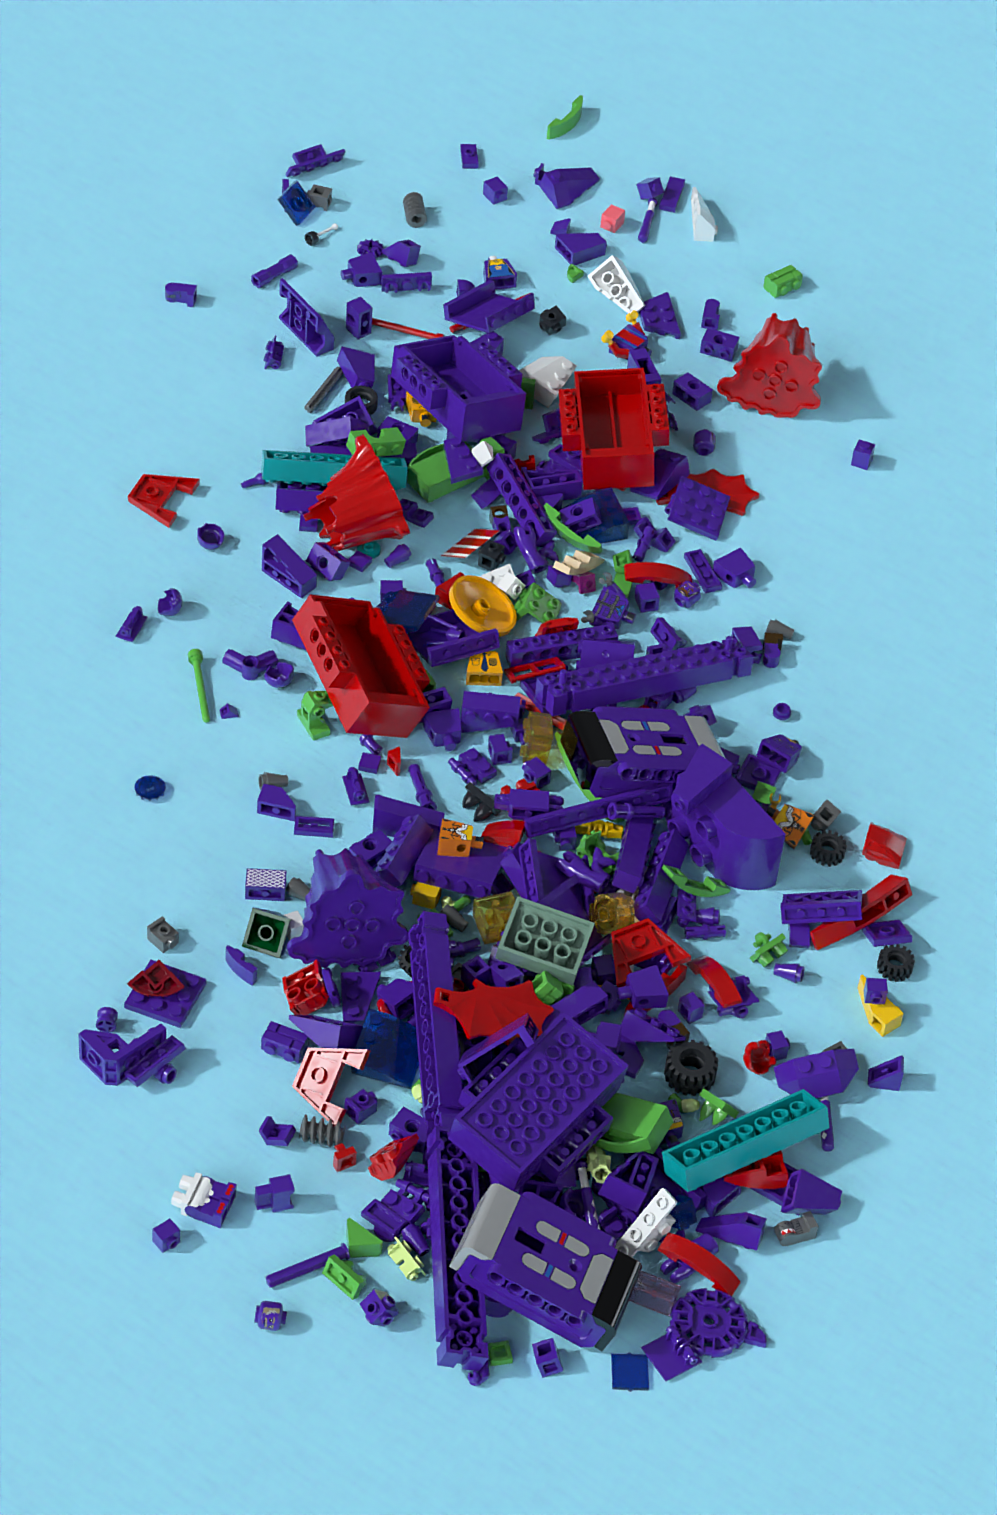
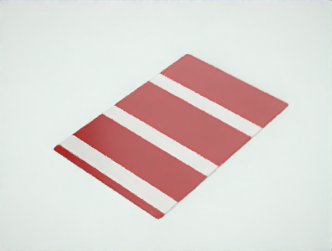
[441,529,500,558]

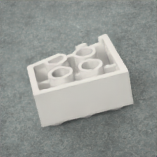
[519,356,577,408]

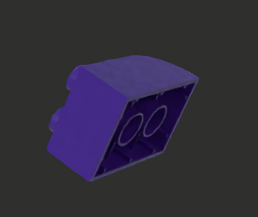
[667,771,786,890]

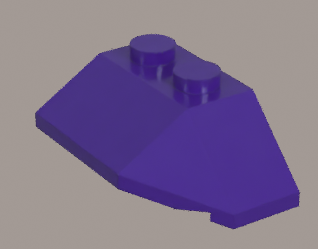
[773,1049,859,1099]

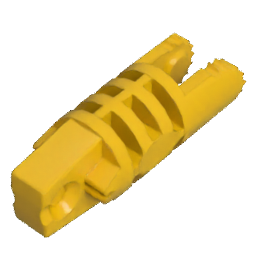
[575,820,623,839]

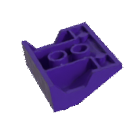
[279,278,335,357]

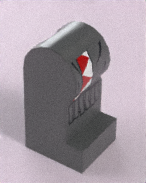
[774,1211,819,1246]

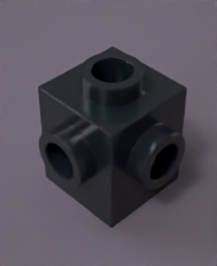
[539,305,566,336]
[478,540,506,571]

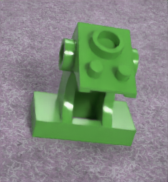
[297,691,333,741]
[576,830,619,875]

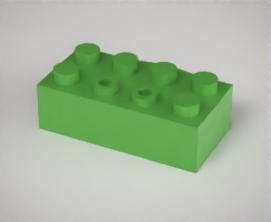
[407,441,486,503]
[594,1092,674,1154]

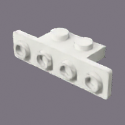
[615,1188,677,1262]

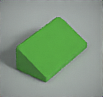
[612,550,634,573]

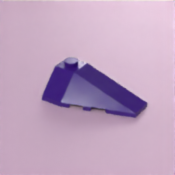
[539,167,600,209]

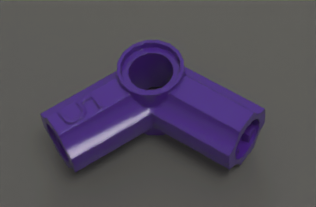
[222,649,279,681]

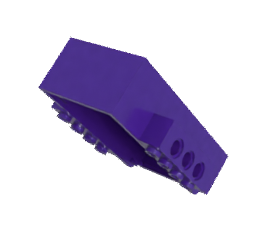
[391,335,526,442]
[448,1012,629,1192]

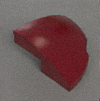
[127,960,185,997]

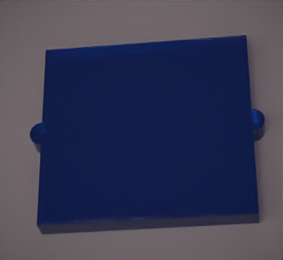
[611,1352,649,1392]

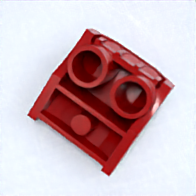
[535,617,579,636]
[481,820,525,847]
[862,822,907,869]
[282,960,329,1015]
[368,1133,419,1181]

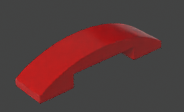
[624,562,692,589]
[686,956,742,1008]
[658,1232,740,1296]

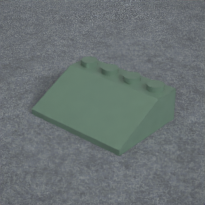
[496,896,595,986]

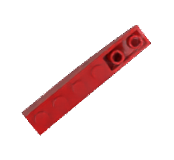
[810,874,912,950]

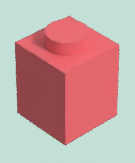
[600,204,625,233]

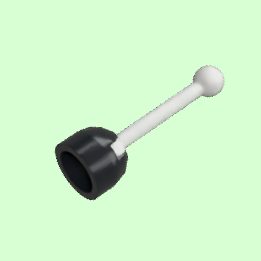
[304,223,338,246]

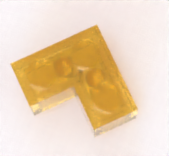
[520,711,553,765]
[472,892,516,945]

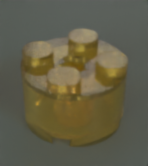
[589,892,635,935]

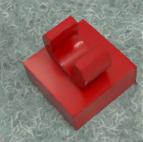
[333,1143,357,1172]

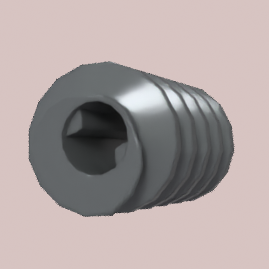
[403,192,427,228]
[299,1114,346,1147]

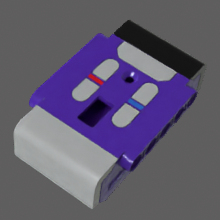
[560,706,726,798]
[449,1183,642,1351]

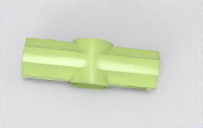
[586,1145,611,1183]

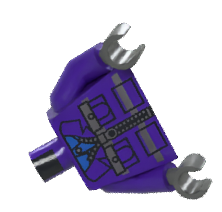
[581,573,636,629]

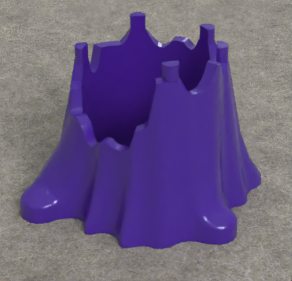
[287,848,409,968]

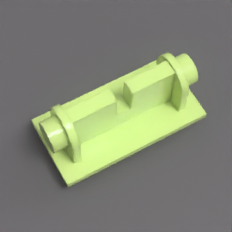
[387,1237,426,1281]

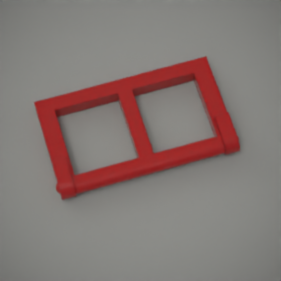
[503,656,566,684]

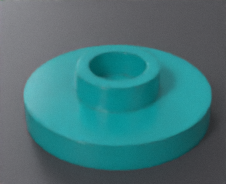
[357,541,381,559]

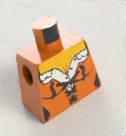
[766,804,814,849]
[437,818,484,857]

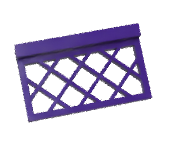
[780,890,863,924]

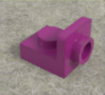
[572,571,596,594]

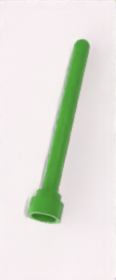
[187,649,210,723]

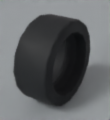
[345,386,378,415]

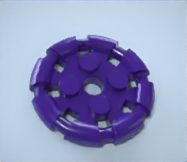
[670,1288,748,1358]

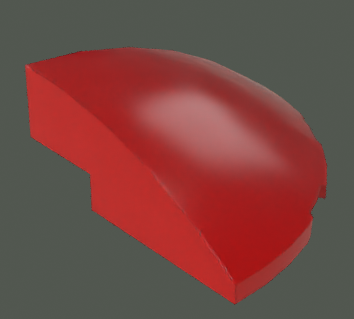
[723,1150,788,1189]

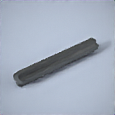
[304,367,343,413]

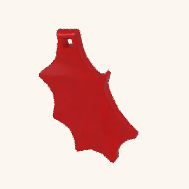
[656,469,760,516]
[433,979,554,1046]

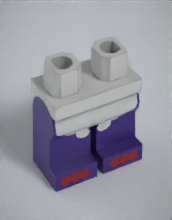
[171,1172,237,1229]

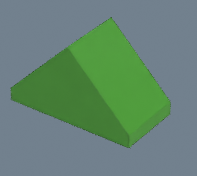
[346,1217,383,1258]

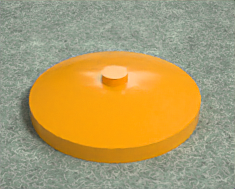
[449,575,517,637]

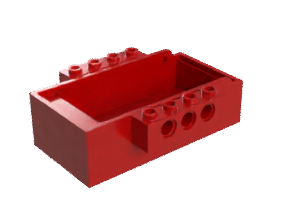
[559,368,669,490]
[292,594,430,738]

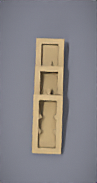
[553,550,605,575]

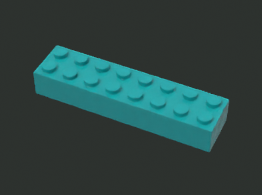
[261,450,407,490]
[662,1089,829,1192]

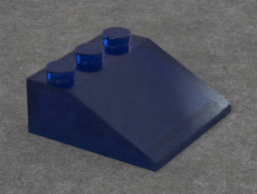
[560,487,630,544]
[376,590,440,634]
[350,1009,419,1089]

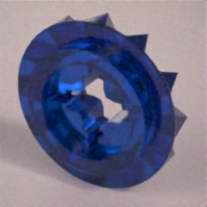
[134,775,166,801]

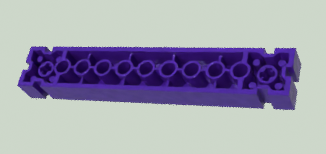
[535,636,753,716]
[408,911,465,1147]
[427,1126,489,1371]

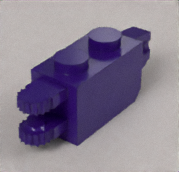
[494,789,564,820]

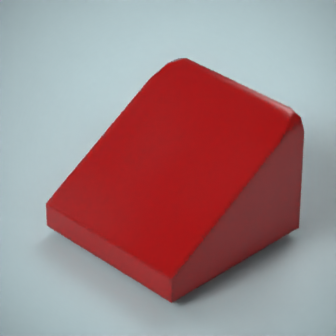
[387,746,401,776]

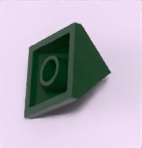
[242,907,291,958]

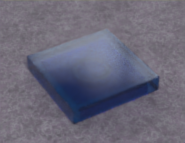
[277,180,316,226]

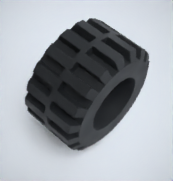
[664,1040,718,1096]

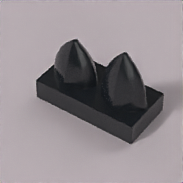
[462,782,501,822]

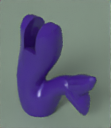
[513,525,559,574]
[555,847,616,894]
[659,1228,719,1284]

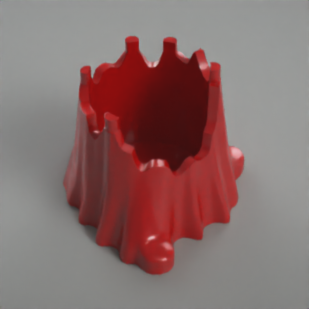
[717,313,822,418]
[303,434,410,552]

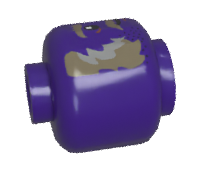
[254,1301,287,1331]

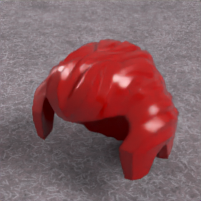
[743,1040,776,1075]

